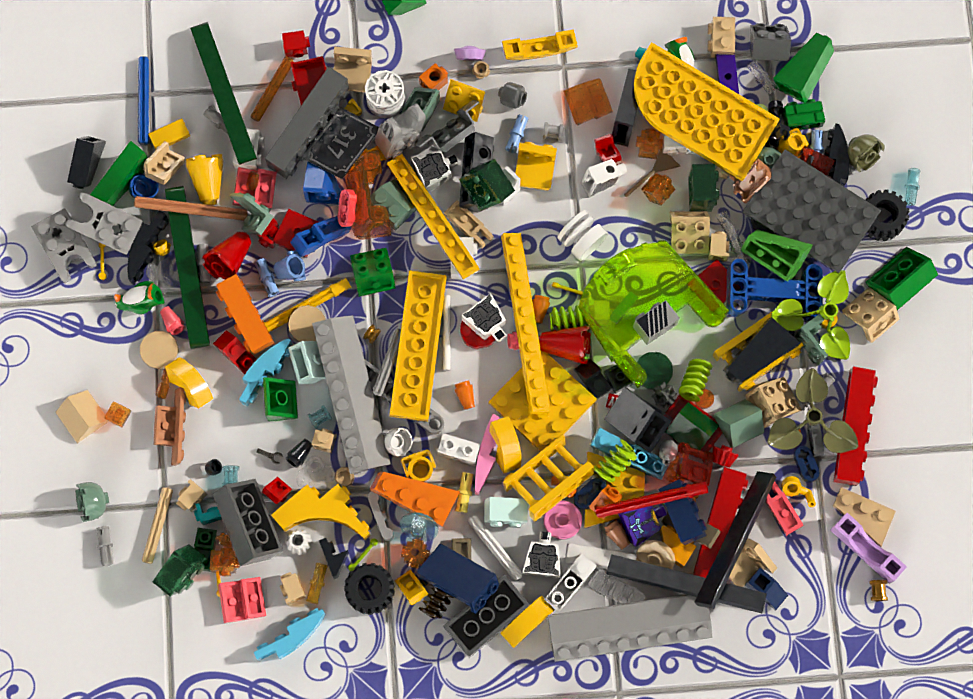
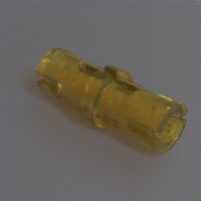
[306,563,328,604]

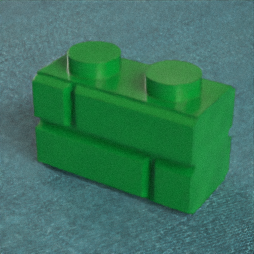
[782,99,825,131]

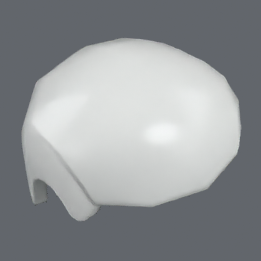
[384,427,413,457]

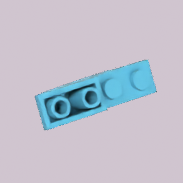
[239,339,293,407]
[590,428,668,480]
[254,608,326,661]

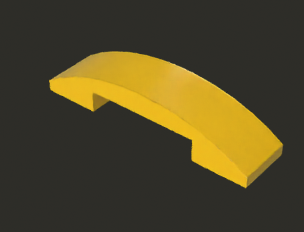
[502,29,578,60]

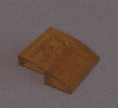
[563,78,613,125]

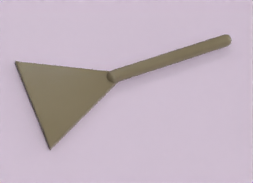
[624,146,680,197]

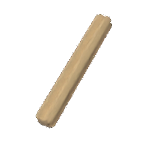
[142,487,173,564]

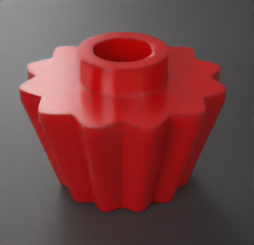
[712,445,739,468]

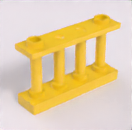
[712,310,804,392]
[503,434,594,522]

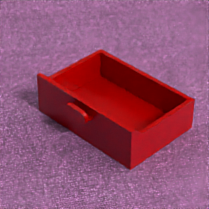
[290,56,326,106]

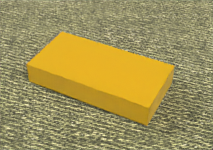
[148,118,190,149]

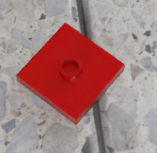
[273,209,318,258]
[688,259,741,312]

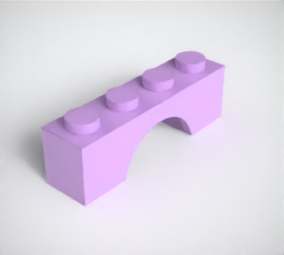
[830,513,907,584]

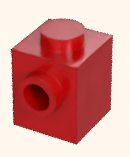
[282,30,310,58]

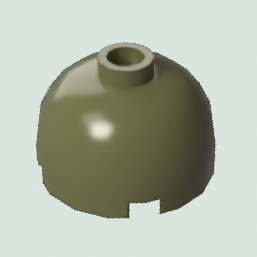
[848,134,885,172]

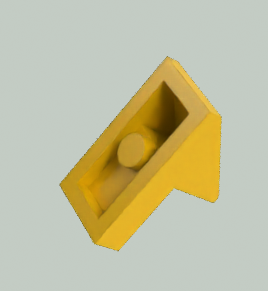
[394,569,428,605]

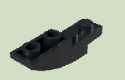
[824,123,849,186]
[127,210,168,285]

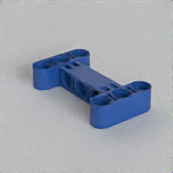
[726,259,823,322]

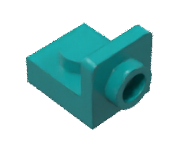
[194,503,222,526]

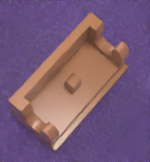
[733,158,772,204]

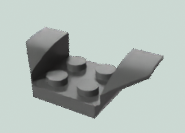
[414,100,479,153]

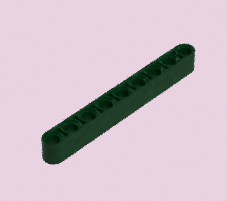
[190,22,257,165]
[165,186,210,349]

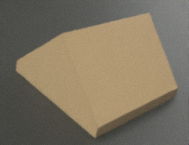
[56,390,109,443]

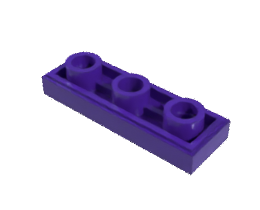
[715,53,739,94]

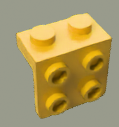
[515,142,557,190]

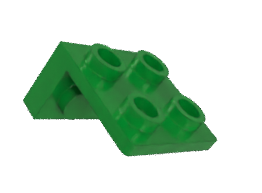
[350,248,396,296]

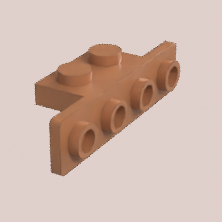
[153,387,187,466]

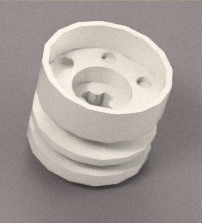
[365,70,405,118]
[557,210,608,261]

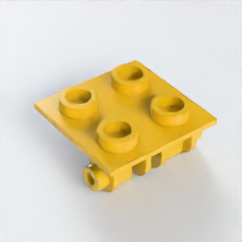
[443,79,485,122]

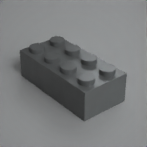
[213,479,283,566]
[443,574,530,658]

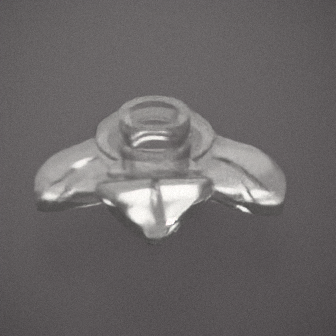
[146,258,180,294]
[297,456,335,494]

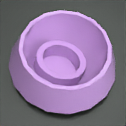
[454,46,486,61]

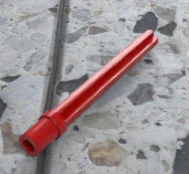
[595,481,708,518]

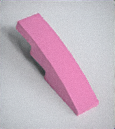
[475,414,500,495]

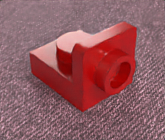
[257,218,278,249]
[262,477,292,504]

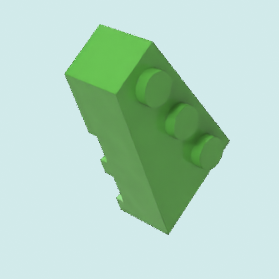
[740,229,813,282]

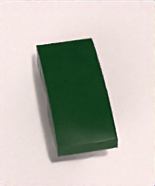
[191,527,217,572]

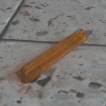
[251,56,293,122]

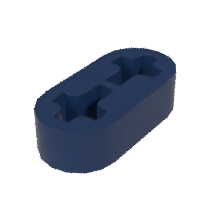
[793,446,820,483]
[574,478,606,510]

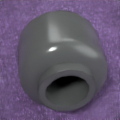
[498,82,527,109]

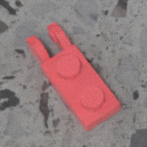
[766,481,804,536]

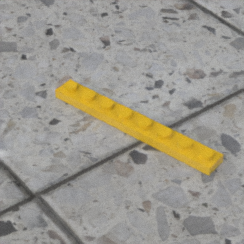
[386,154,479,279]

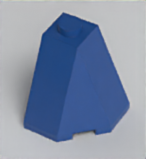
[303,161,341,205]

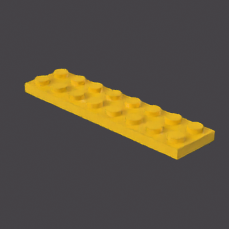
[389,270,447,422]

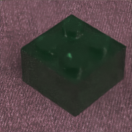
[459,159,515,211]
[688,164,719,212]
[152,544,207,597]

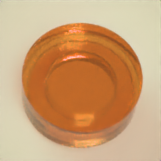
[246,171,259,191]
[695,389,714,409]

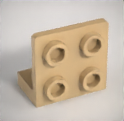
[333,46,373,93]
[670,211,710,254]
[842,288,899,343]
[745,377,801,428]
[729,538,777,587]

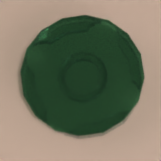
[635,352,673,390]

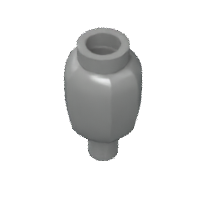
[659,439,678,465]

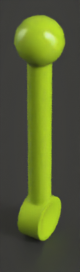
[348,538,378,571]

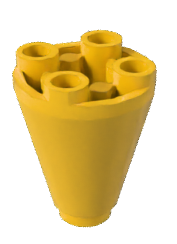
[186,154,224,205]

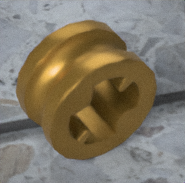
[363,324,381,344]

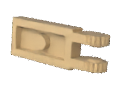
[444,200,494,249]

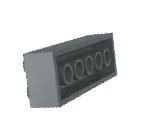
[265,67,350,179]

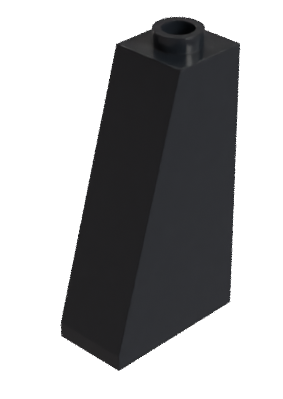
[612,69,638,147]
[723,317,800,383]

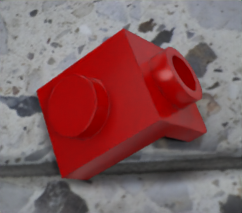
[594,133,622,163]

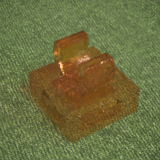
[104,401,131,428]

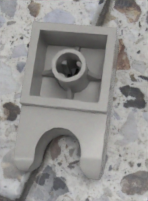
[374,103,426,160]
[66,193,143,255]
[31,208,97,283]

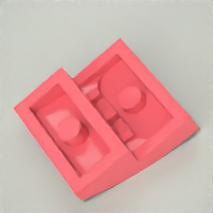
[232,167,277,209]
[218,577,266,623]

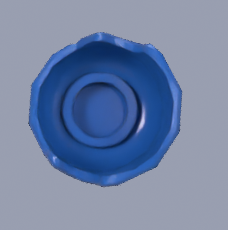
[129,174,159,199]

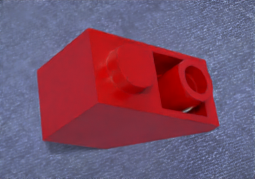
[213,330,257,374]

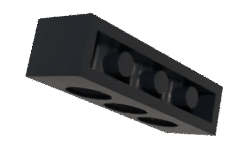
[459,132,494,213]

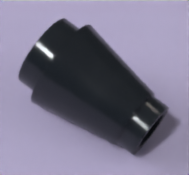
[286,439,312,468]

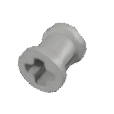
[543,122,563,141]

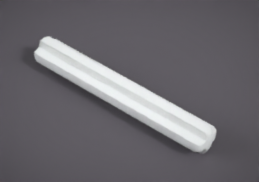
[468,515,523,581]

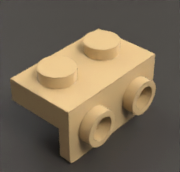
[707,17,735,58]
[144,141,185,185]

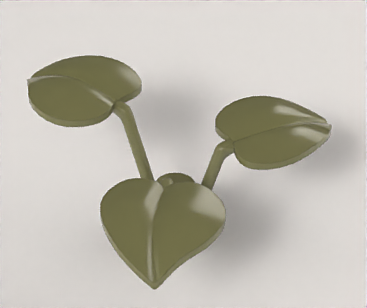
[767,368,858,453]

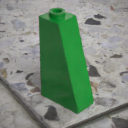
[773,32,834,103]
[90,141,148,206]

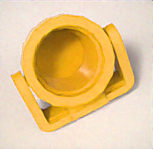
[776,128,810,159]
[401,449,436,482]

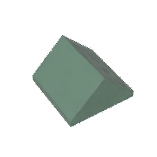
[399,88,440,132]
[713,399,764,448]

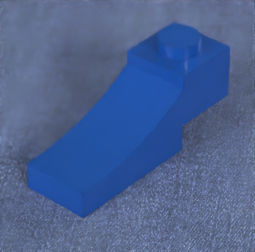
[290,215,351,257]

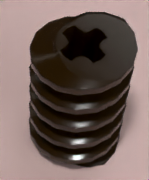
[418,587,454,619]

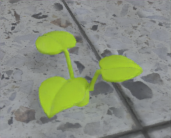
[771,270,850,360]

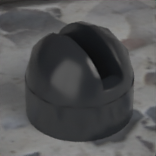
[205,459,222,476]

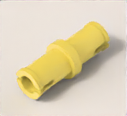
[455,472,474,513]

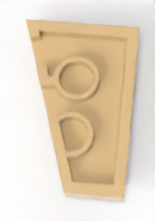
[833,487,896,547]

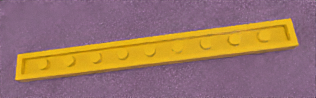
[501,233,551,414]

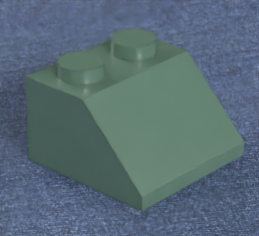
[368,179,416,231]

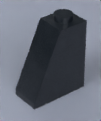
[67,136,106,189]

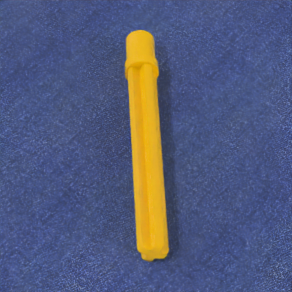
[264,278,351,332]

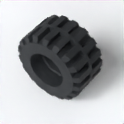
[866,189,910,241]
[344,563,395,615]

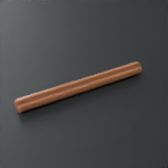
[134,196,248,221]

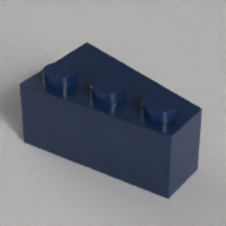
[658,479,707,545]

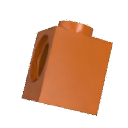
[419,63,448,91]

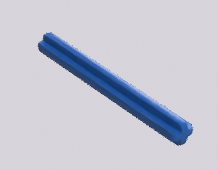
[138,56,149,145]

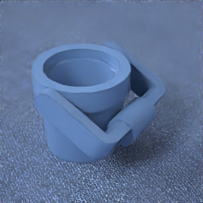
[274,251,306,282]

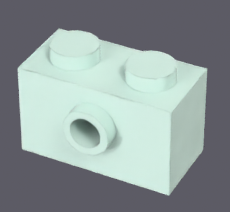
[288,341,326,384]
[484,497,528,528]

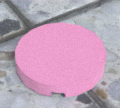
[543,501,582,540]

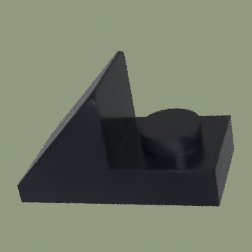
[574,358,612,400]
[319,538,349,579]

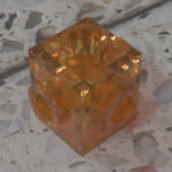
[636,129,663,159]
[641,173,676,205]
[401,539,430,569]
[210,547,240,577]

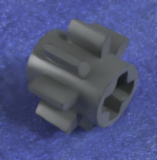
[651,382,677,408]

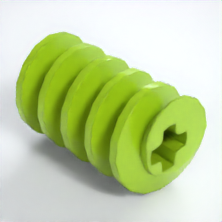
[550,305,589,331]
[678,359,713,402]
[594,439,637,482]

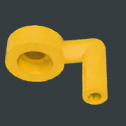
[781,476,816,507]

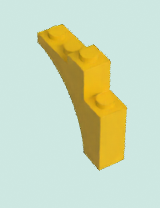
[271,484,371,540]

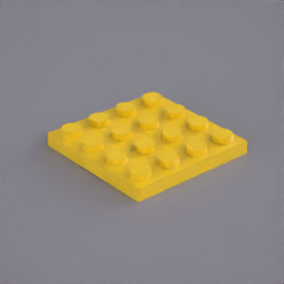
[488,351,597,452]

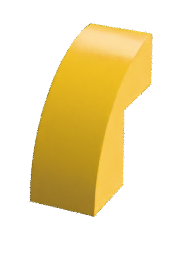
[165,357,213,409]
[489,416,521,474]
[500,595,555,648]

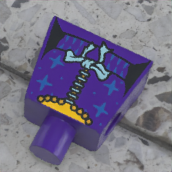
[618,504,667,547]

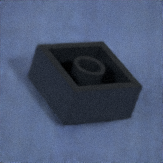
[604,360,637,394]

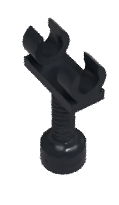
[765,100,790,149]

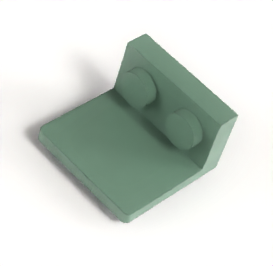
[230,192,274,235]
[795,314,828,366]

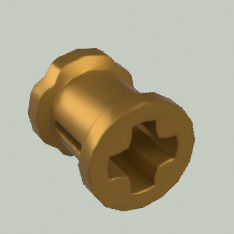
[869,580,888,601]

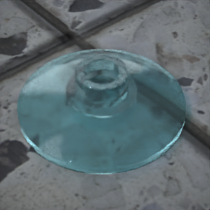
[400,512,439,542]

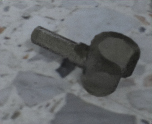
[257,448,283,465]

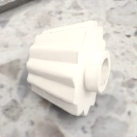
[285,528,312,555]

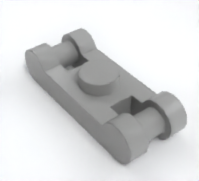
[368,491,394,542]

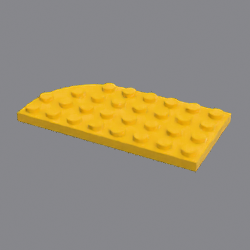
[634,42,780,181]

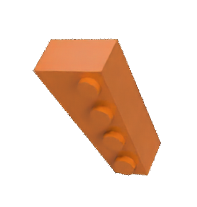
[216,274,275,354]
[369,472,460,527]

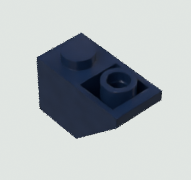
[745,568,788,611]

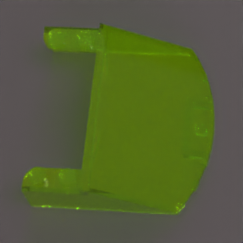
[578,240,729,388]

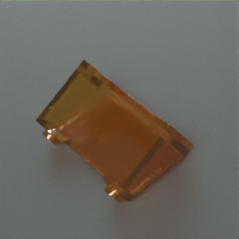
[345,150,392,240]

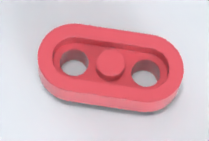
[338,189,357,227]

